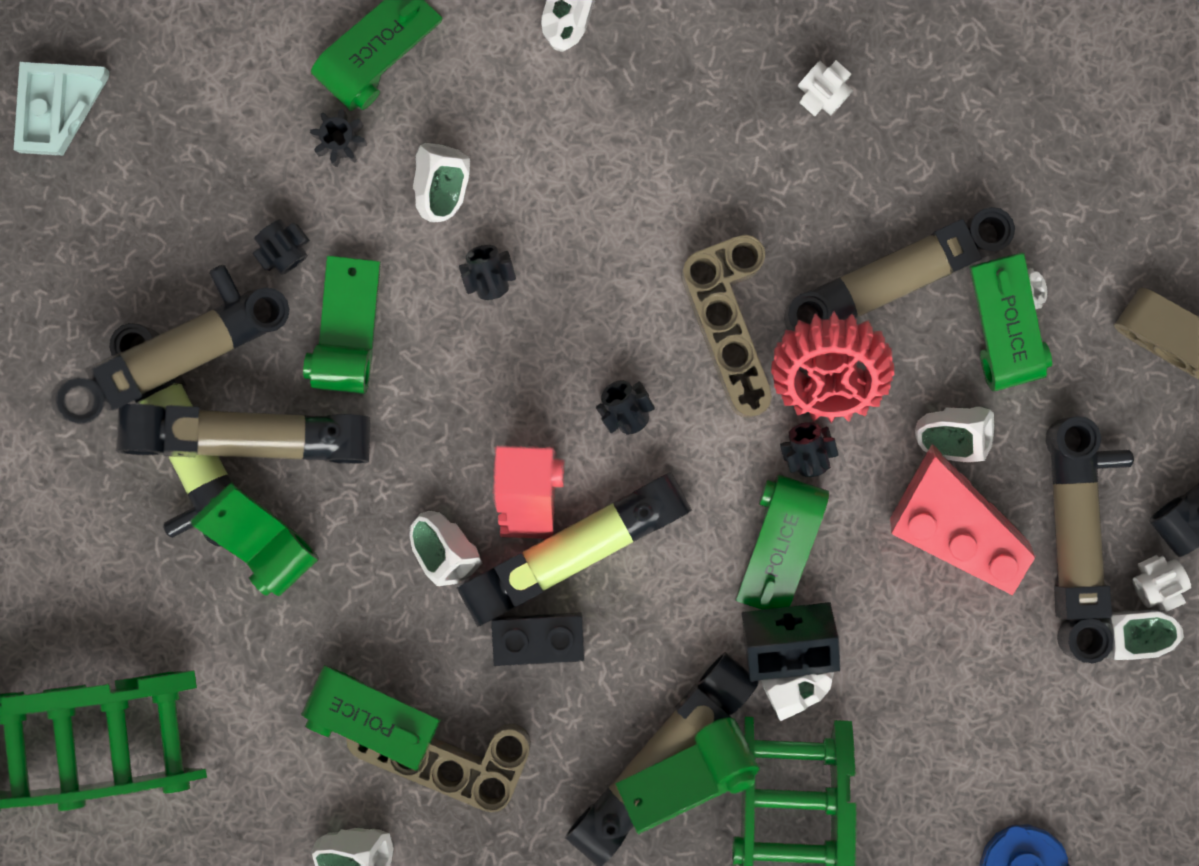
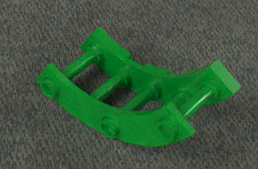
[0,670,207,812]
[732,716,856,866]

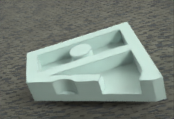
[13,62,109,155]

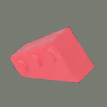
[890,444,1035,595]
[494,447,565,539]

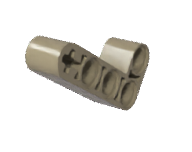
[681,235,772,418]
[1114,288,1199,380]
[346,724,531,812]

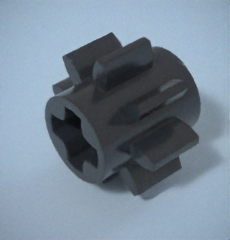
[310,109,368,167]
[252,219,310,275]
[459,245,516,300]
[596,380,655,435]
[780,422,839,477]

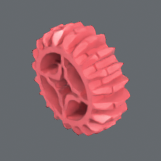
[771,312,894,424]

